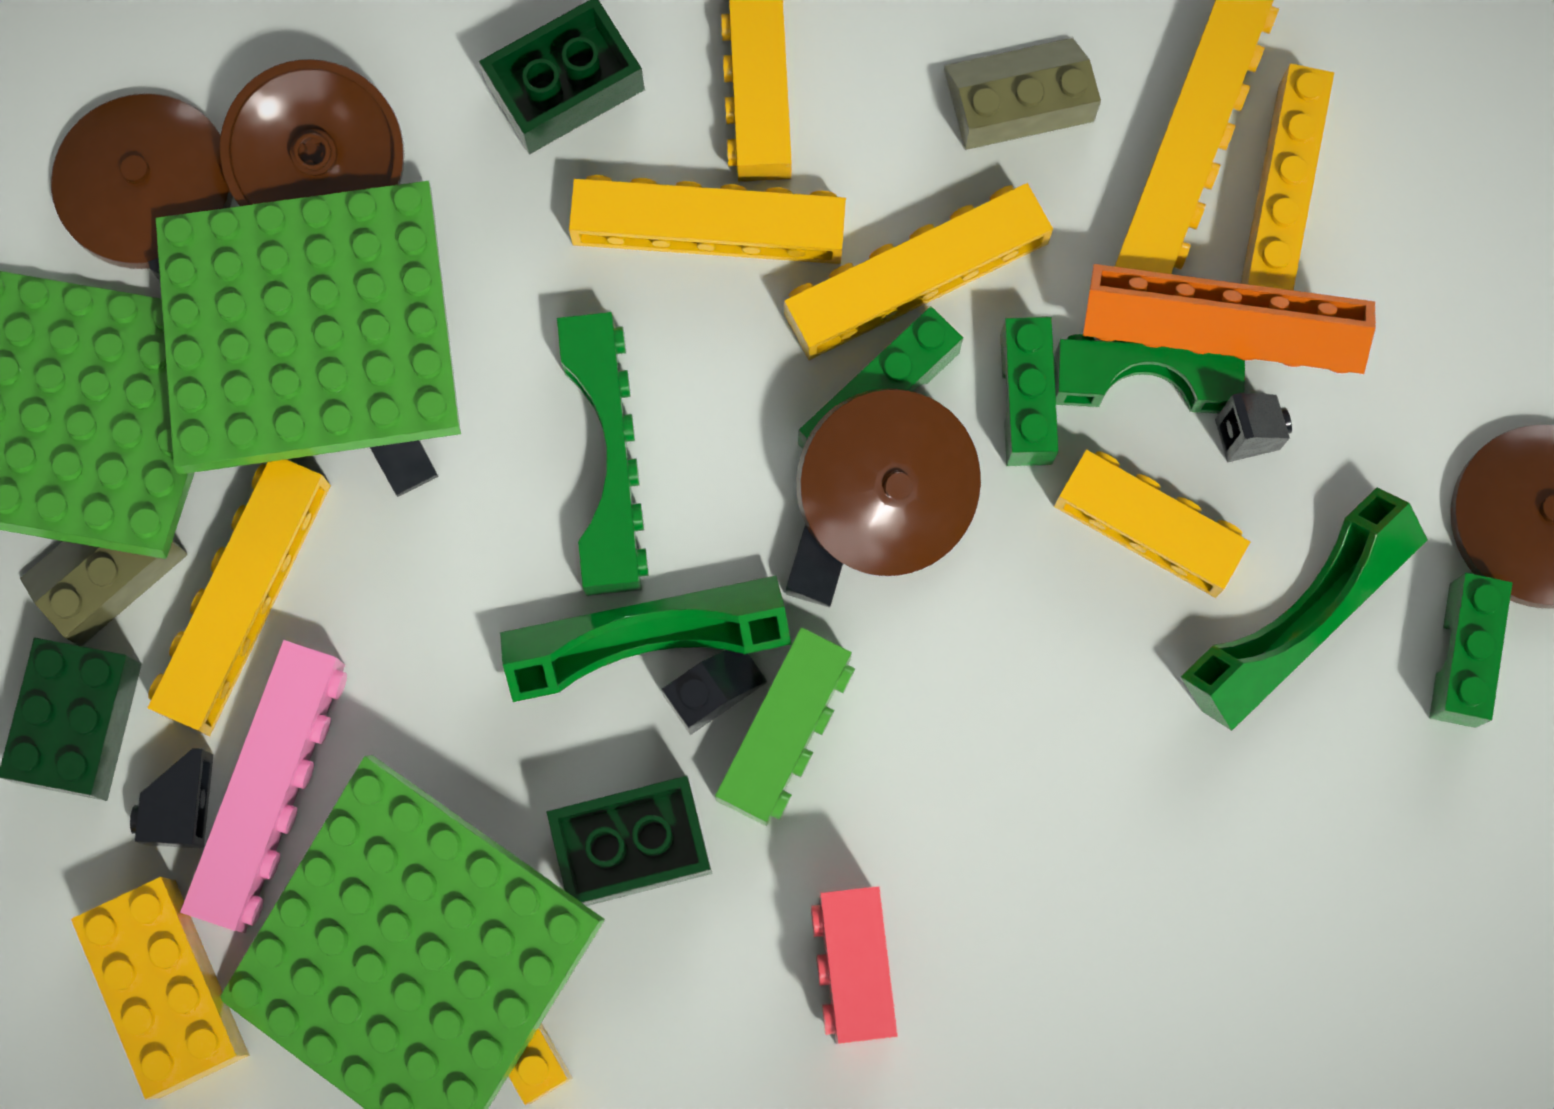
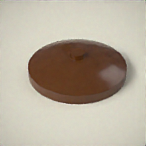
[220,59,405,206]
[51,94,233,269]
[796,388,981,576]
[1450,425,1554,609]

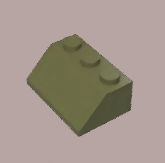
[944,38,1101,150]
[20,538,188,646]

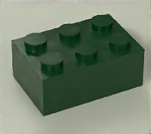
[479,0,645,155]
[0,637,142,801]
[546,776,712,906]

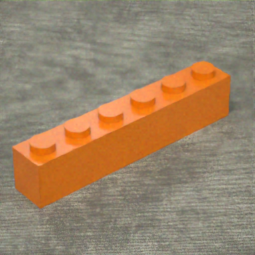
[1083,264,1376,374]

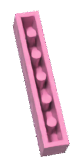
[180,640,347,933]

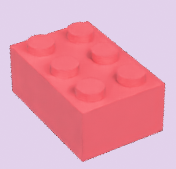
[811,886,898,1044]

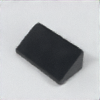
[786,525,843,607]

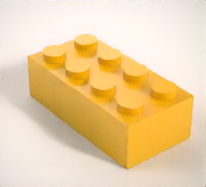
[71,877,250,1099]

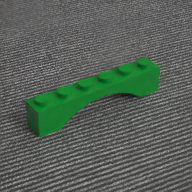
[557,312,649,596]
[1181,487,1428,731]
[500,575,791,702]

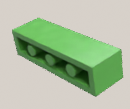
[715,627,856,826]

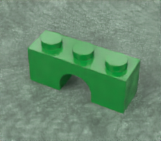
[1000,317,1059,466]
[1429,573,1513,728]

